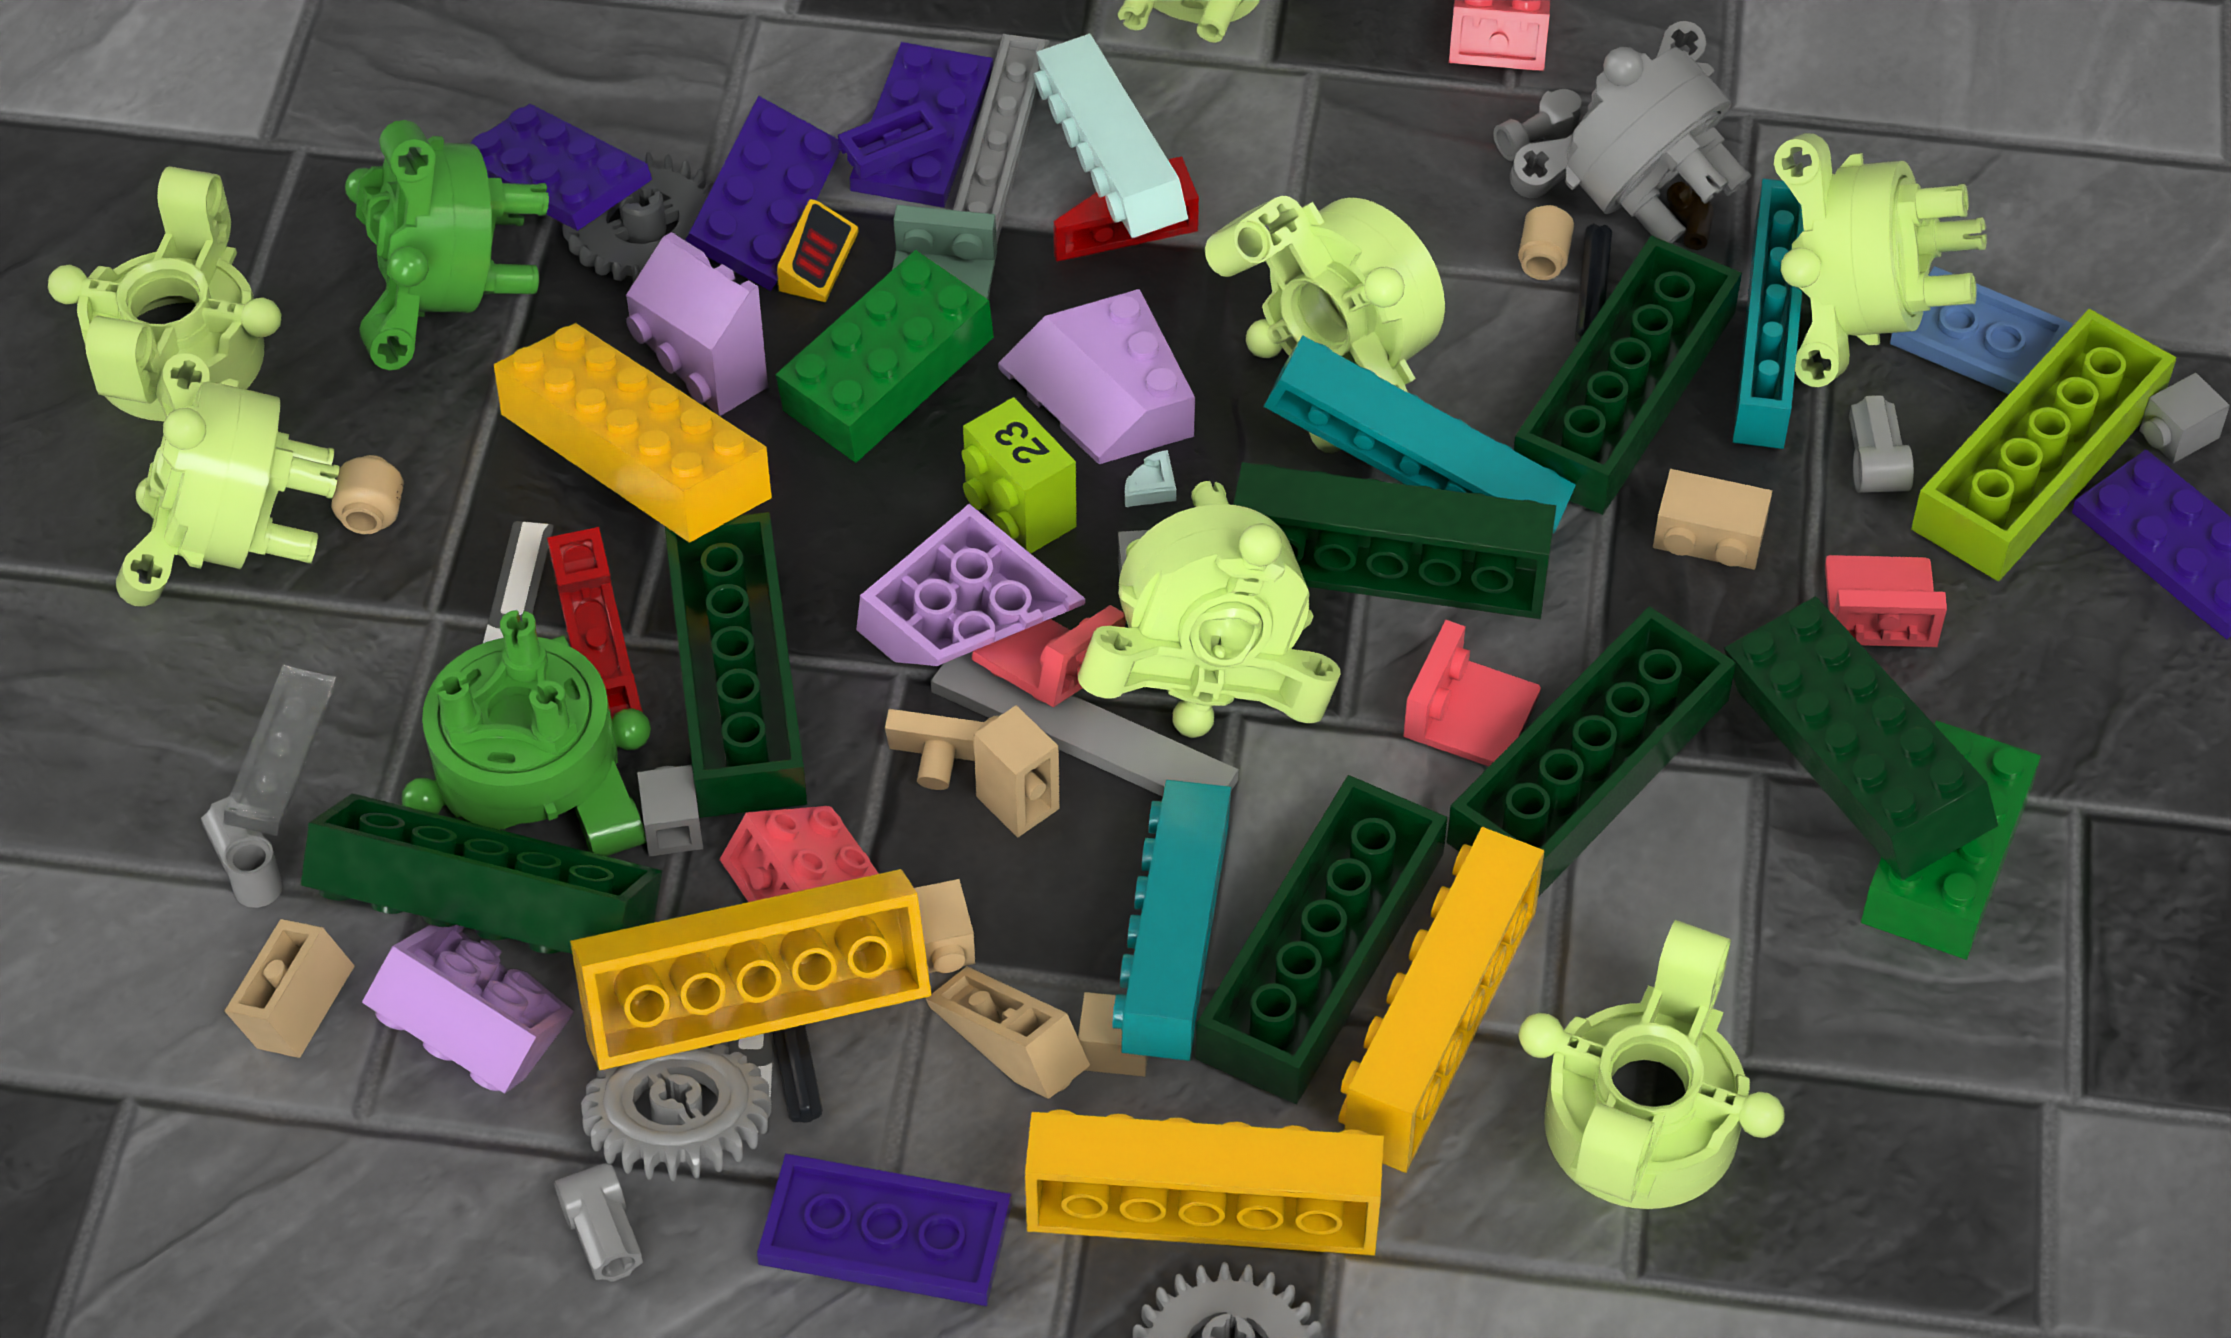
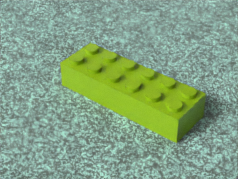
[1911,308,2177,582]

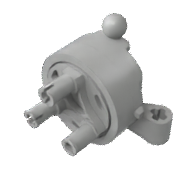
[1510,21,1751,244]

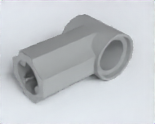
[1849,396,1914,493]
[201,797,283,908]
[554,1162,643,1282]

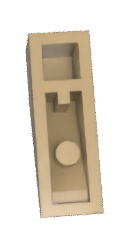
[926,966,1090,1099]

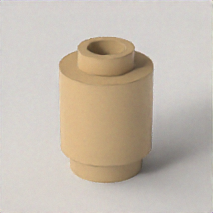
[1518,205,1574,280]

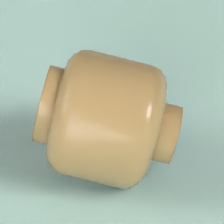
[331,455,404,534]

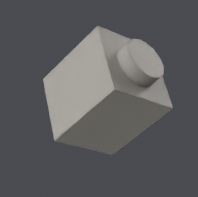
[2139,373,2230,463]
[637,765,703,857]

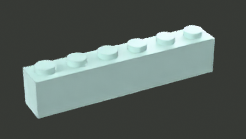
[1034,34,1188,238]

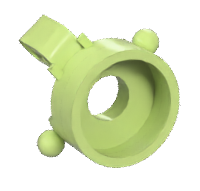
[48,166,282,421]
[1205,196,1445,453]
[1518,920,1785,1209]

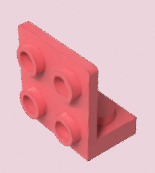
[1449,0,1550,71]
[1825,555,1947,647]
[971,605,1126,708]
[1403,620,1541,766]
[719,806,879,902]

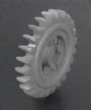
[581,1043,772,1182]
[1133,1262,1321,1338]

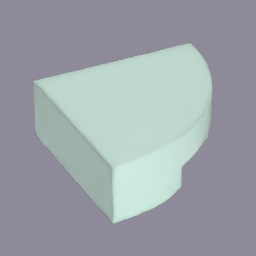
[1125,450,1176,507]

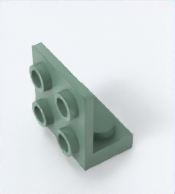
[892,205,997,300]

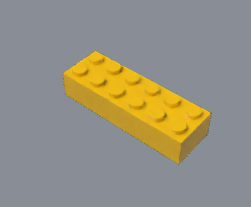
[494,323,772,543]
[1338,827,1545,1173]
[570,869,932,1071]
[1025,1110,1384,1256]

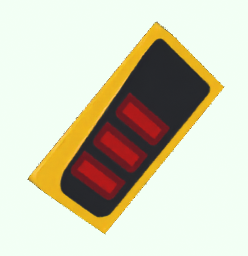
[777,199,859,302]

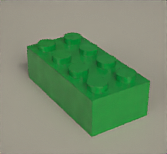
[776,250,994,463]
[1861,720,2041,960]

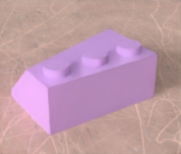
[626,232,768,416]
[998,289,1195,464]
[856,504,1085,666]
[362,925,574,1094]

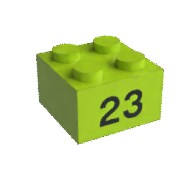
[961,397,1077,554]

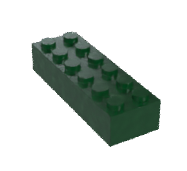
[1514,235,1742,515]
[1233,462,1557,619]
[665,512,808,818]
[1724,596,1998,880]
[1446,606,1736,897]
[1196,775,1448,1105]
[301,793,663,954]

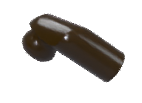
[1666,181,1714,250]

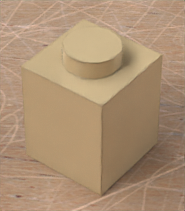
[914,879,975,973]
[1078,992,1148,1077]

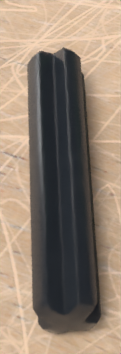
[1575,224,1612,342]
[772,994,823,1123]

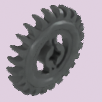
[563,152,714,282]

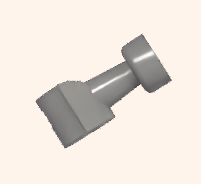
[1493,89,1582,161]

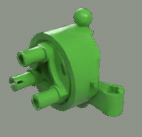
[345,120,549,370]
[401,610,651,856]

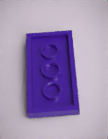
[849,42,993,208]
[685,95,840,291]
[470,104,653,231]
[2072,449,2231,639]
[757,1153,1012,1306]

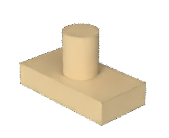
[885,709,984,790]

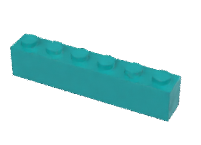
[1733,178,1804,449]
[1263,335,1576,533]
[1112,780,1231,1061]

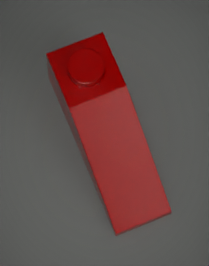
[1053,156,1199,261]

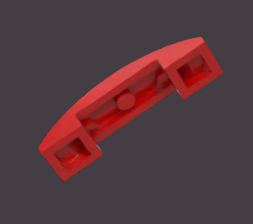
[547,527,642,719]

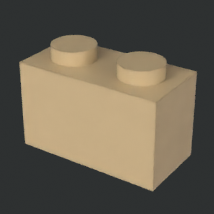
[1653,469,1773,570]
[974,705,1060,838]
[225,919,355,1058]

